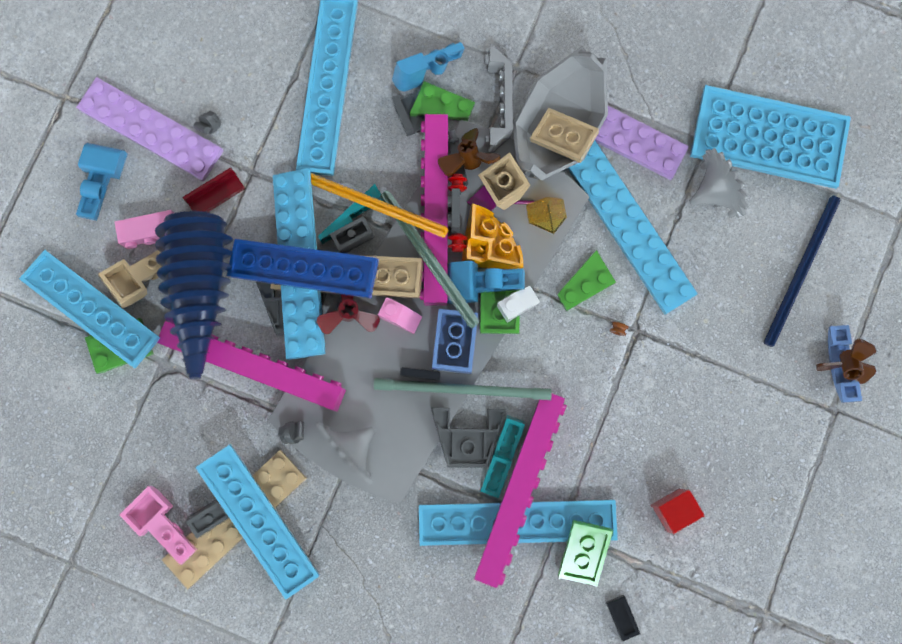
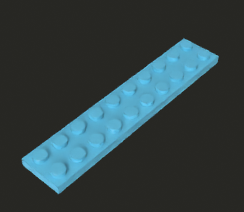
[296,0,358,176]
[567,140,698,315]
[273,168,326,360]
[419,500,618,546]

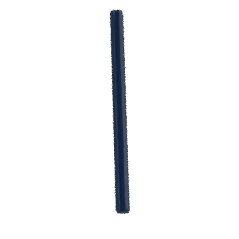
[764,195,841,347]

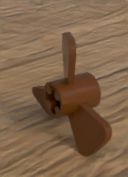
[438,128,501,176]
[816,339,877,384]

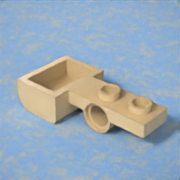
[98,250,162,308]

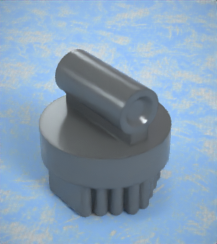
[193,111,222,134]
[278,421,304,445]

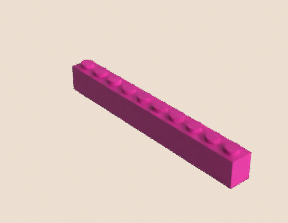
[420,114,448,306]
[157,321,346,412]
[474,394,567,588]

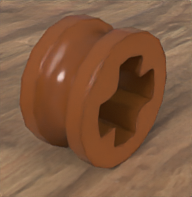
[609,322,629,336]

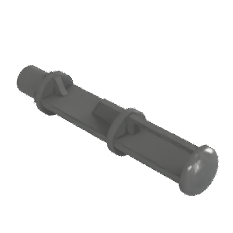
[448,130,468,186]

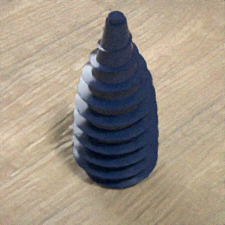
[155,211,233,379]

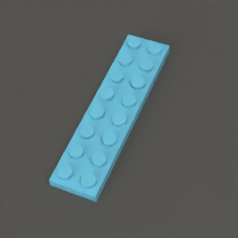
[19,250,160,369]
[195,444,320,600]

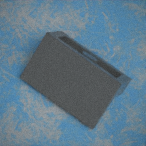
[392,95,424,137]
[186,499,229,538]

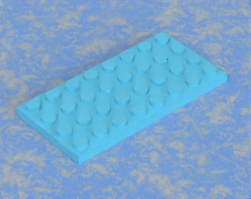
[690,85,851,189]

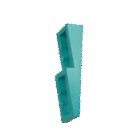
[318,184,382,244]
[480,415,525,498]

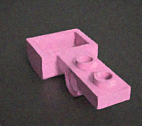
[120,486,197,565]

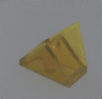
[526,197,567,234]

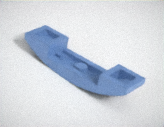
[828,325,862,403]

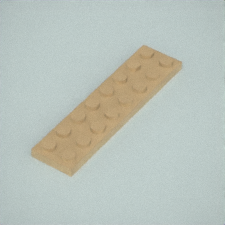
[271,255,424,298]
[162,450,307,590]

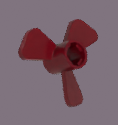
[317,294,380,334]

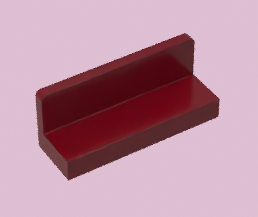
[182,167,246,212]

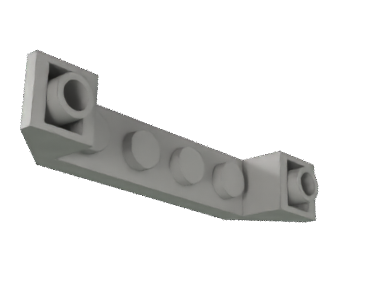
[484,46,513,153]

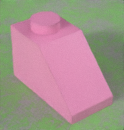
[378,297,422,334]

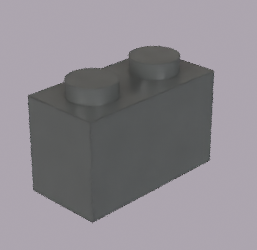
[330,216,374,253]

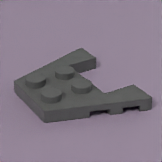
[256,281,327,335]
[431,407,506,468]

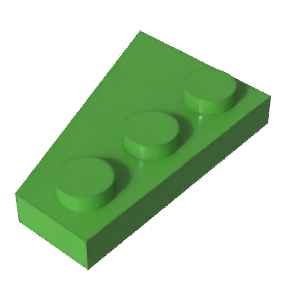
[410,81,475,121]
[557,250,616,311]

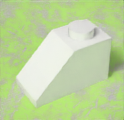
[497,286,540,323]

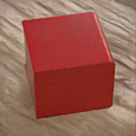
[650,488,704,534]

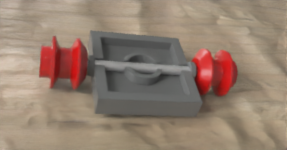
[448,174,467,252]

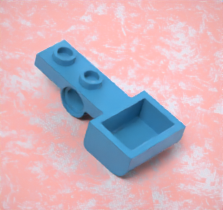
[392,42,465,92]
[76,143,127,221]
[447,261,525,304]

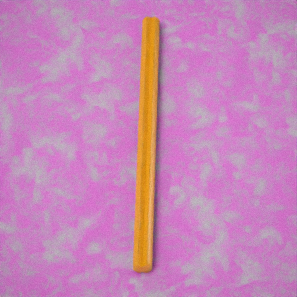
[311,173,448,237]

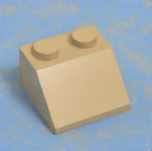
[478,153,530,210]

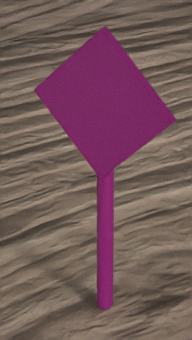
[467,186,535,211]

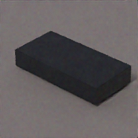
[400,367,440,381]
[605,595,640,642]

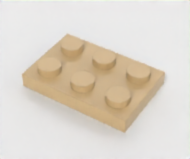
[530,108,599,163]

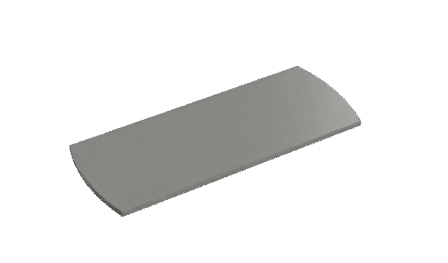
[268,120,590,504]

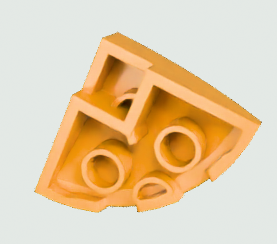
[462,204,524,269]

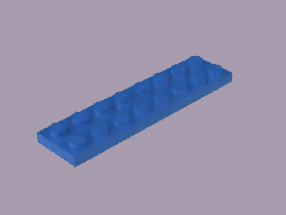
[226,239,379,298]

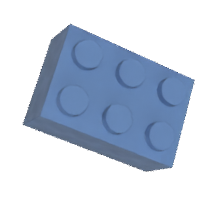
[432,309,478,374]

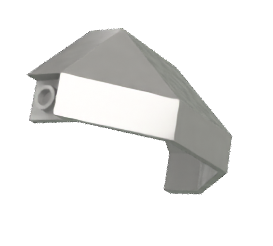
[513,46,608,180]

